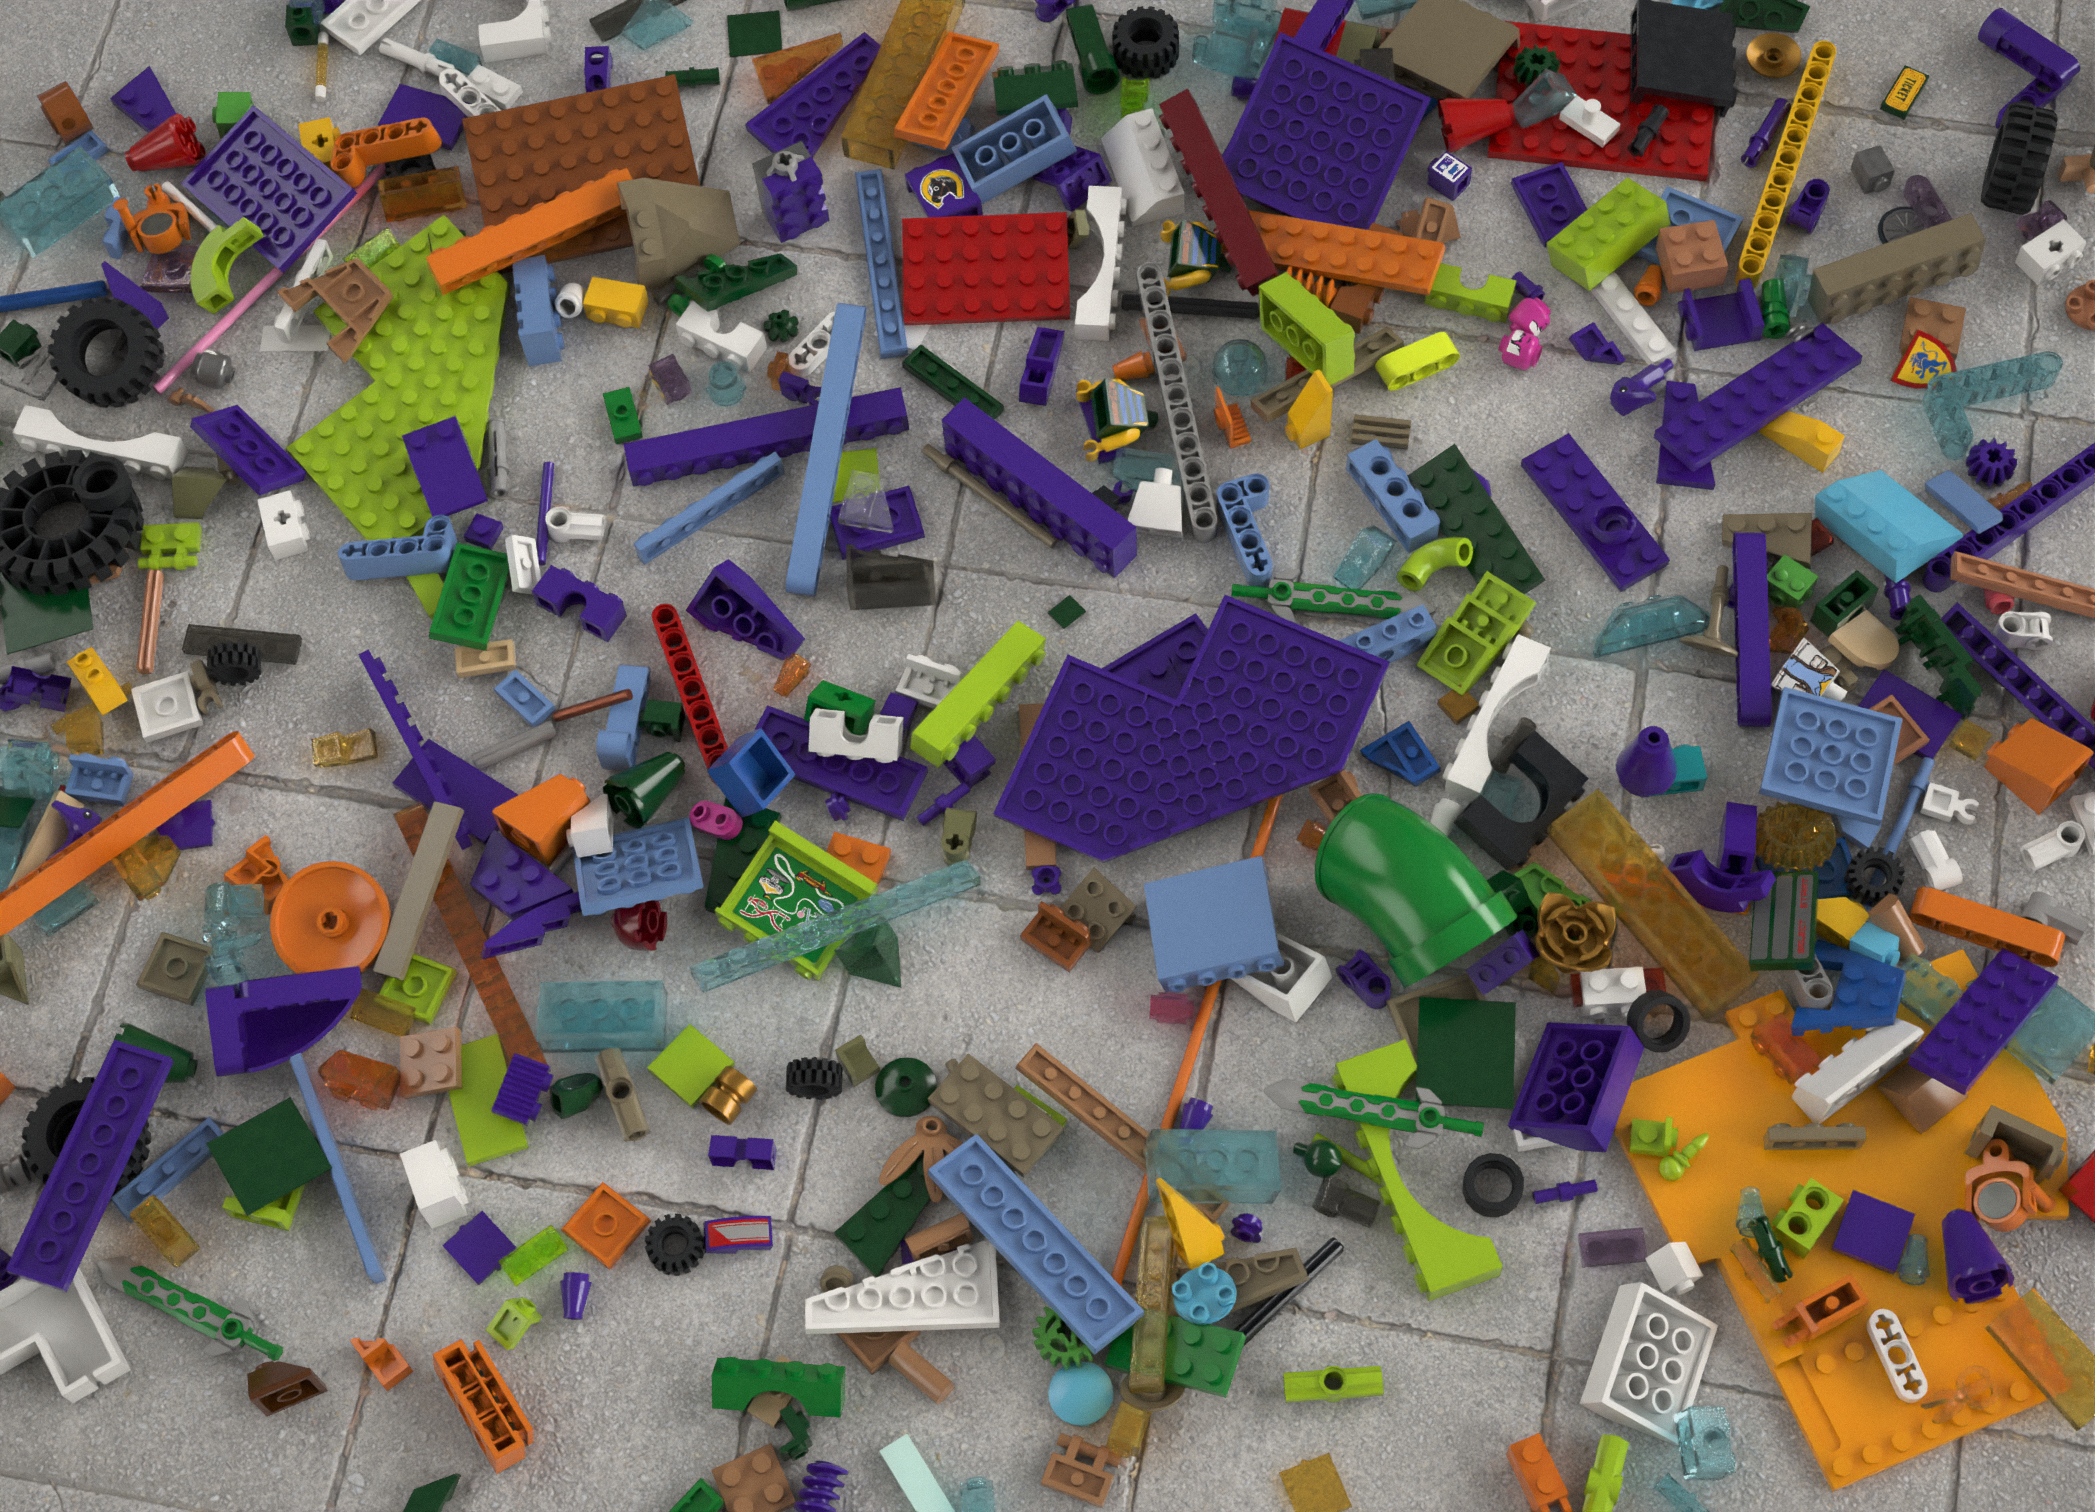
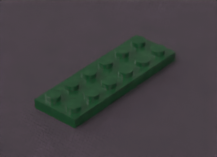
[1407,444,1546,594]

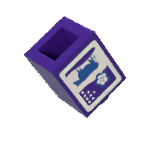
[1427,151,1472,201]

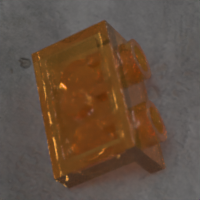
[1750,1012,1822,1085]

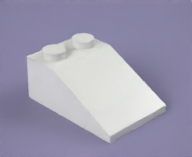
[1232,932,1332,1022]

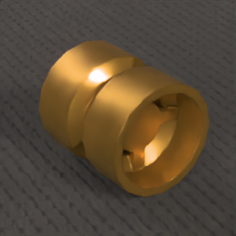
[699,1066,757,1125]

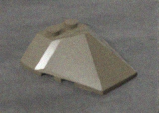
[617,178,740,291]

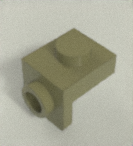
[1067,210,1090,249]

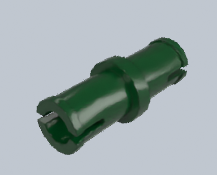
[665,67,720,89]
[1748,1216,1793,1283]

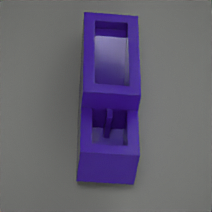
[1019,327,1065,406]

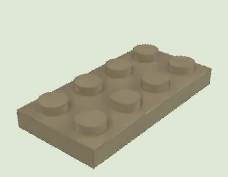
[928,1053,1064,1178]

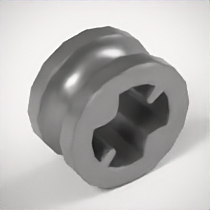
[1786,319,1815,343]

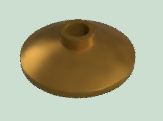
[1746,33,1801,78]

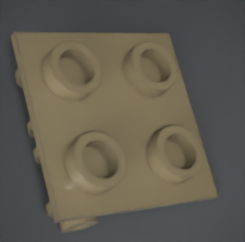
[1060,867,1137,953]

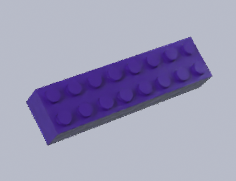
[941,397,1137,578]

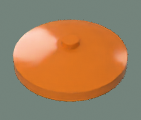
[270,861,391,974]

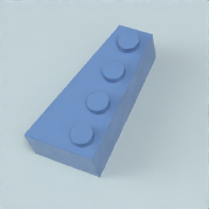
[512,255,565,367]

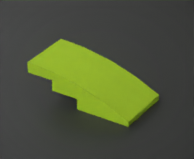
[1416,571,1537,696]

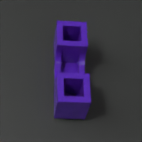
[532,565,627,642]

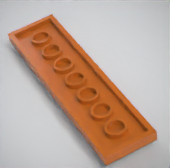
[1221,210,1445,295]

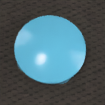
[1172,1262,1237,1325]
[1048,1361,1113,1428]

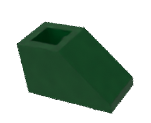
[1487,870,1538,938]

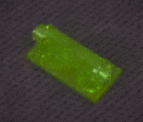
[498,1225,569,1287]

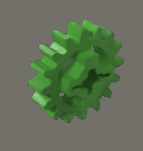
[1032,1306,1093,1370]

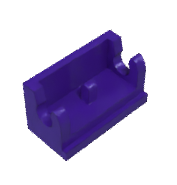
[943,735,996,789]

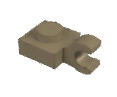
[1819,644,1858,694]
[190,659,223,715]

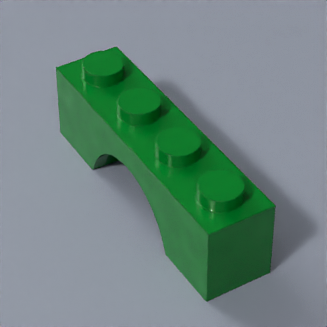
[711,1357,846,1418]

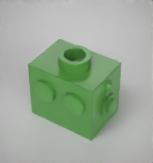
[212,92,254,139]
[1767,554,1819,614]

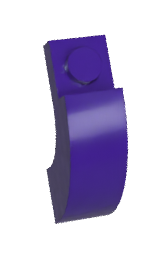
[1665,850,1776,913]

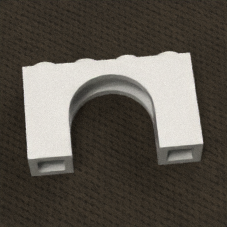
[478,0,551,62]

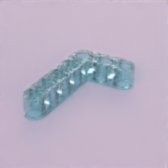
[1922,351,2063,460]

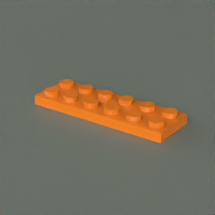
[894,32,999,150]

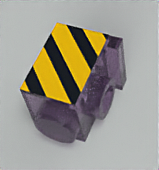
[648,354,692,405]

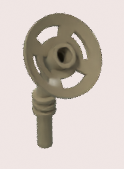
[1679,565,1738,657]

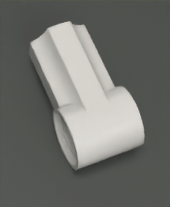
[546,507,605,543]
[2020,821,2085,871]
[1909,830,1963,891]

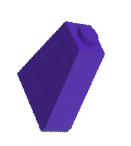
[1716,801,1757,875]

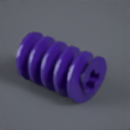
[794,1460,849,1512]

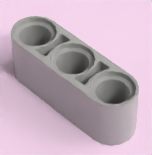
[1782,954,1833,1010]

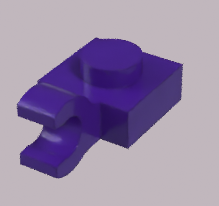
[779,371,821,406]

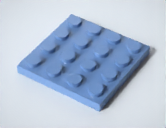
[1759,687,1903,826]
[572,817,704,916]

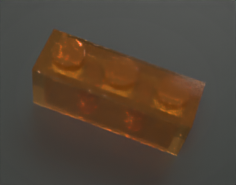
[378,166,467,222]

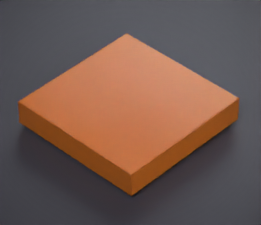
[561,1182,651,1270]

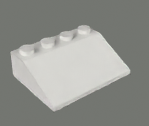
[1580,1282,1718,1445]

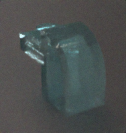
[204,881,264,927]

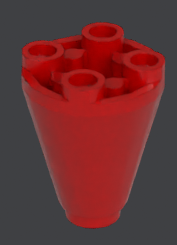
[125,113,206,172]

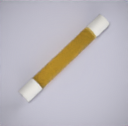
[315,32,329,102]

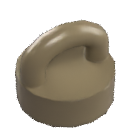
[820,1265,853,1293]

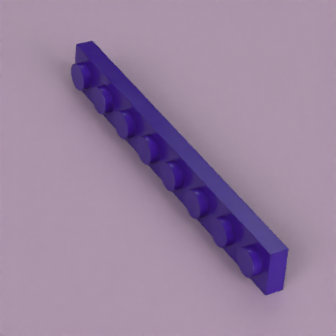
[358,649,473,850]

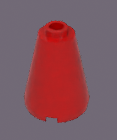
[1437,98,1515,153]

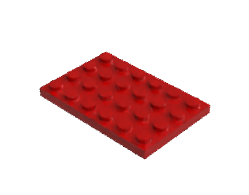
[902,212,1070,326]

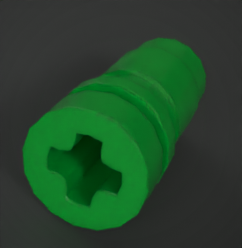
[1761,279,1790,339]

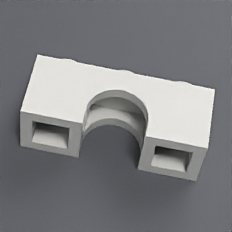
[676,301,767,373]
[809,708,904,763]

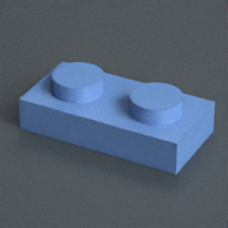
[494,670,556,727]

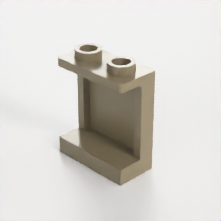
[1965,1105,2066,1185]

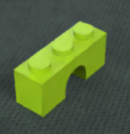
[1425,263,1516,323]

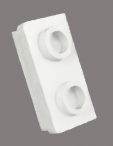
[895,654,963,709]
[1579,967,1646,1019]

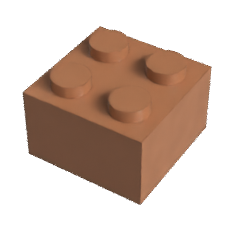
[1655,220,1728,294]

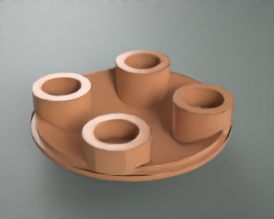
[2065,280,2095,331]

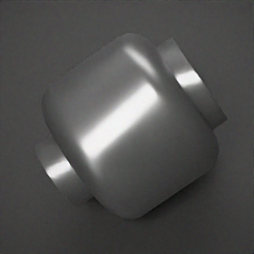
[191,349,236,389]

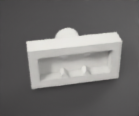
[1559,96,1621,148]

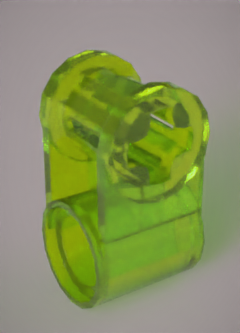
[1120,77,1150,119]

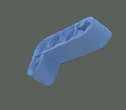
[1217,473,1273,587]
[338,515,458,580]
[596,664,651,771]

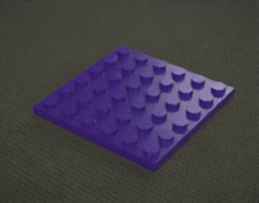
[1223,32,1431,230]

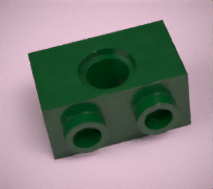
[1810,570,1879,638]

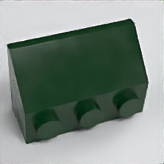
[992,60,1078,116]

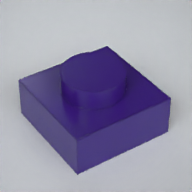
[464,513,504,550]

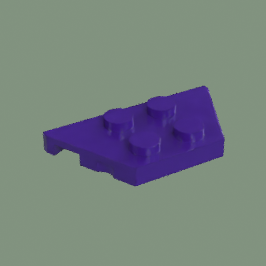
[470,830,574,921]

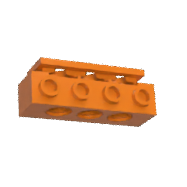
[433,1339,533,1474]

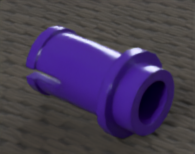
[1511,271,1545,300]

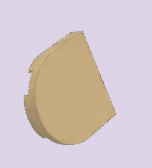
[1827,610,1899,670]

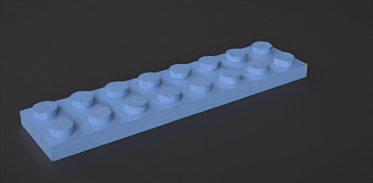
[928,1134,1144,1355]

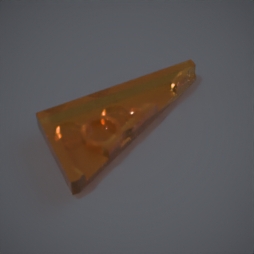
[752,33,843,105]

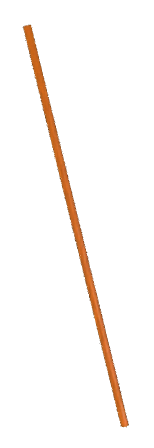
[1111,795,1283,1286]

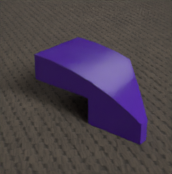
[1569,322,1626,365]

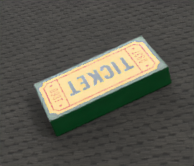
[1880,65,1929,120]

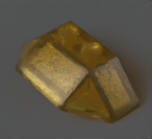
[111,835,181,901]

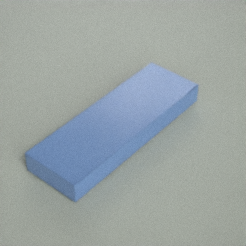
[1925,470,2003,534]

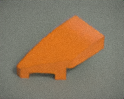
[349,1338,413,1391]

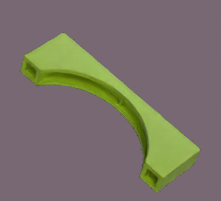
[1331,1039,1503,1301]

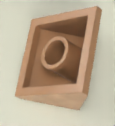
[1877,1062,1968,1134]

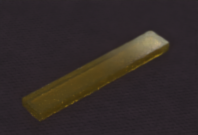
[1129,1216,1174,1393]

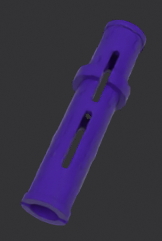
[1741,98,1791,168]

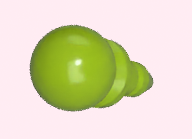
[1659,1133,1709,1181]

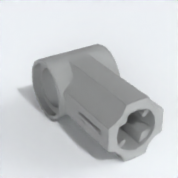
[2021,892,2089,945]

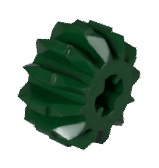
[1513,43,1560,92]

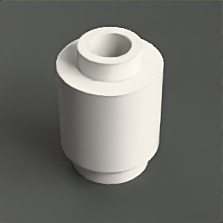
[555,283,587,318]

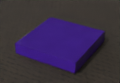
[1831,1190,1915,1275]

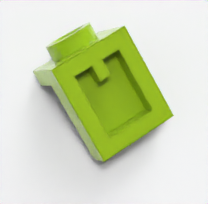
[1629,1117,1678,1157]
[485,1297,542,1350]

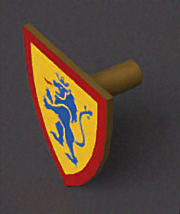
[1890,329,1958,389]

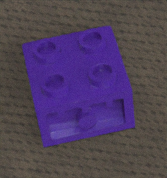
[1032,146,1112,212]

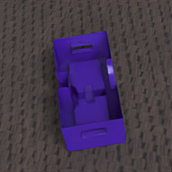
[5,666,72,712]
[708,1135,777,1170]

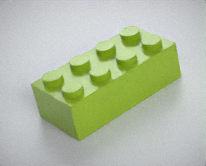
[1546,177,1670,291]
[1259,272,1355,386]

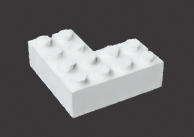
[0,1267,131,1403]

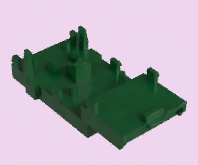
[1894,594,1983,721]

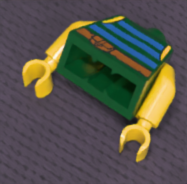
[1160,219,1232,296]
[1076,378,1158,462]

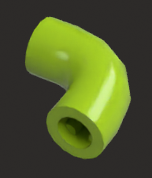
[1396,537,1473,592]

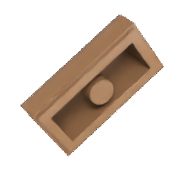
[1868,893,1925,962]
[904,1212,974,1262]
[888,1342,955,1404]

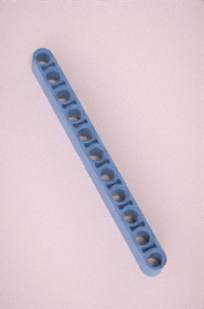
[786,302,866,597]

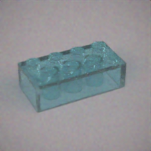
[0,146,120,258]
[536,980,668,1053]
[1145,1129,1281,1204]

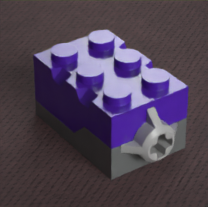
[752,141,830,243]

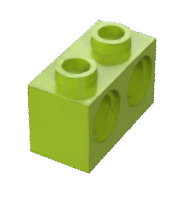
[1771,1178,1844,1259]

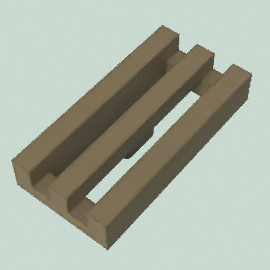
[1351,414,1411,450]

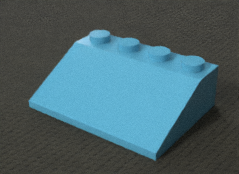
[1815,470,1963,583]

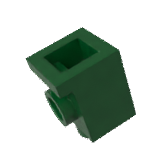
[639,699,686,742]

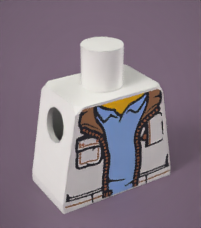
[1771,638,1848,702]

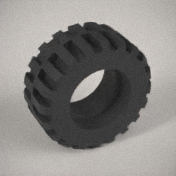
[1981,102,2058,215]
[48,296,164,408]
[21,1077,151,1197]

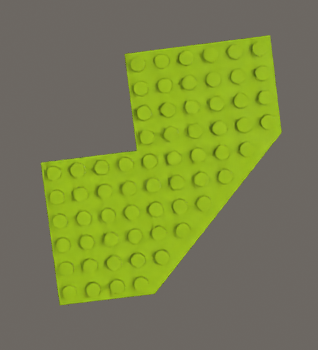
[286,215,510,541]

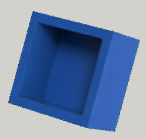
[707,728,796,817]

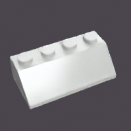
[1101,108,1185,227]
[1791,1018,1924,1124]

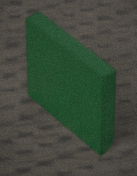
[1048,595,1086,629]

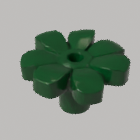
[764,310,799,342]

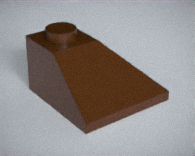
[247,1361,328,1417]

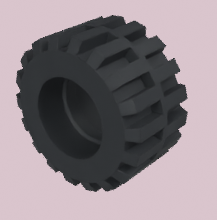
[1112,6,1179,80]

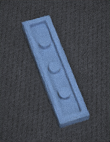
[110,1117,224,1224]

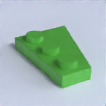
[1513,862,1591,941]

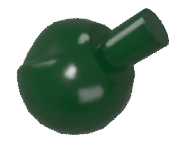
[1293,1139,1342,1178]

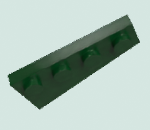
[675,253,797,312]
[705,797,782,914]
[834,1152,931,1278]

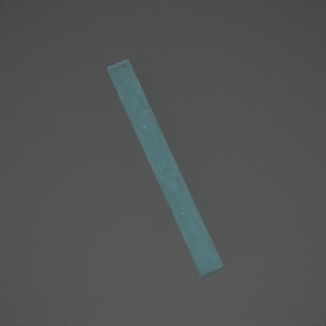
[690,860,981,993]

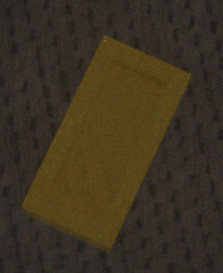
[350,988,416,1037]

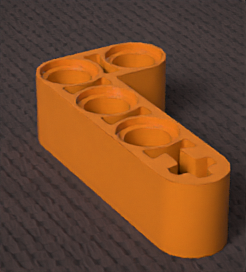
[331,117,442,188]

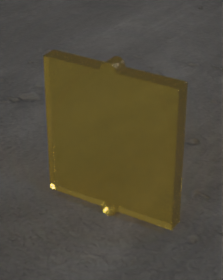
[1279,1453,1352,1512]

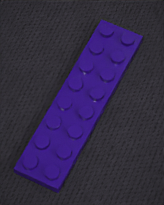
[1654,323,1863,472]
[5,1040,174,1293]

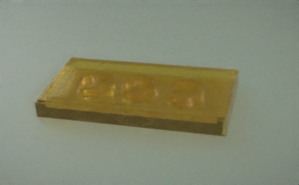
[1985,1288,2095,1431]

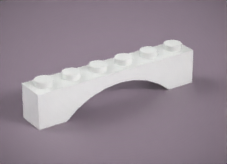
[1075,186,1127,341]
[12,405,188,480]
[1442,634,1551,802]

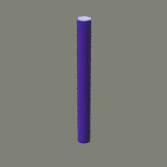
[536,461,554,566]

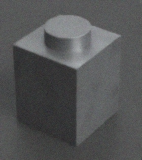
[1851,145,1895,195]

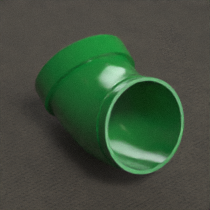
[1315,793,1518,988]

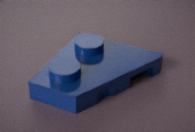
[1360,721,1441,787]

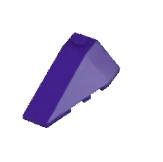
[685,559,805,662]

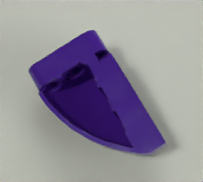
[205,966,362,1077]

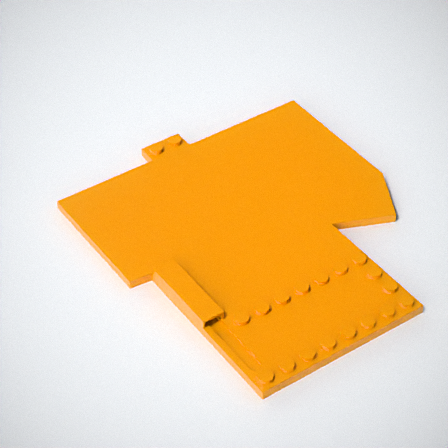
[1614,949,2070,1492]

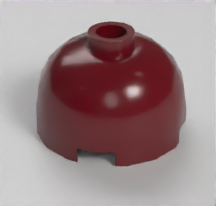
[611,899,667,951]

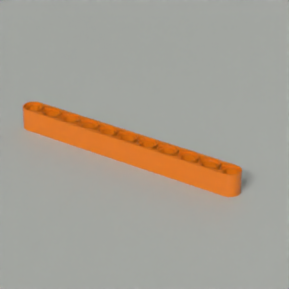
[0,731,255,937]

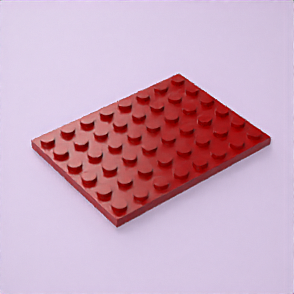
[1487,21,1714,182]

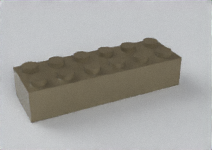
[1807,213,1986,325]

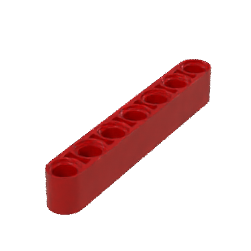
[651,603,728,785]

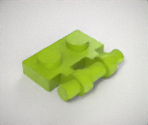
[138,522,202,570]

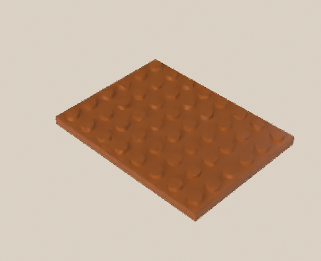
[462,74,700,274]

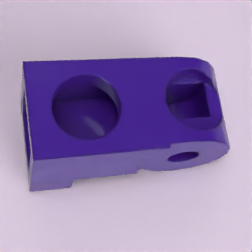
[584,46,613,93]

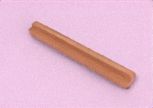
[136,569,164,674]

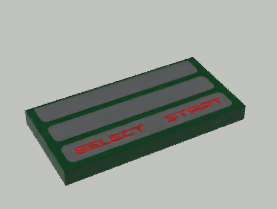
[1749,871,1819,971]

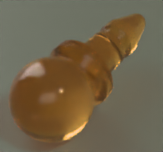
[1987,481,2032,510]

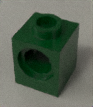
[285,4,320,46]

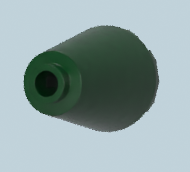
[603,752,685,828]
[114,1022,198,1083]

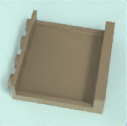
[1374,0,1520,100]

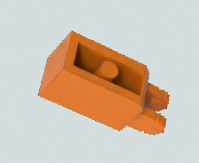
[1771,1273,1869,1349]
[1506,1433,1573,1512]

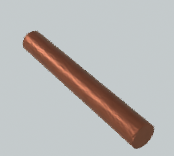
[553,689,633,722]

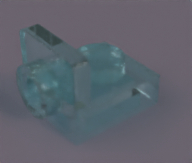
[960,1476,996,1512]

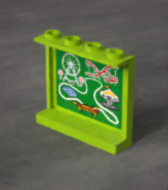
[715,820,878,981]

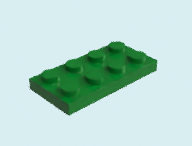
[429,543,510,651]
[1104,1308,1246,1398]

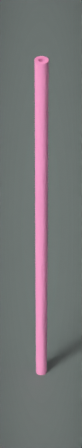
[152,163,386,395]

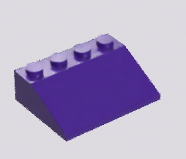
[1507,1022,1644,1152]

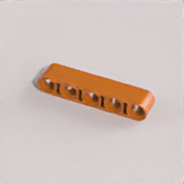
[1909,887,2065,967]

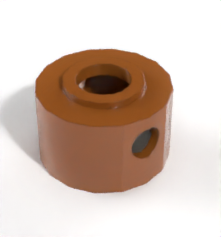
[37,81,94,144]

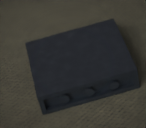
[1630,0,1737,117]

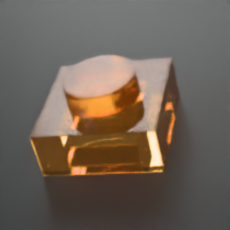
[767,351,790,391]

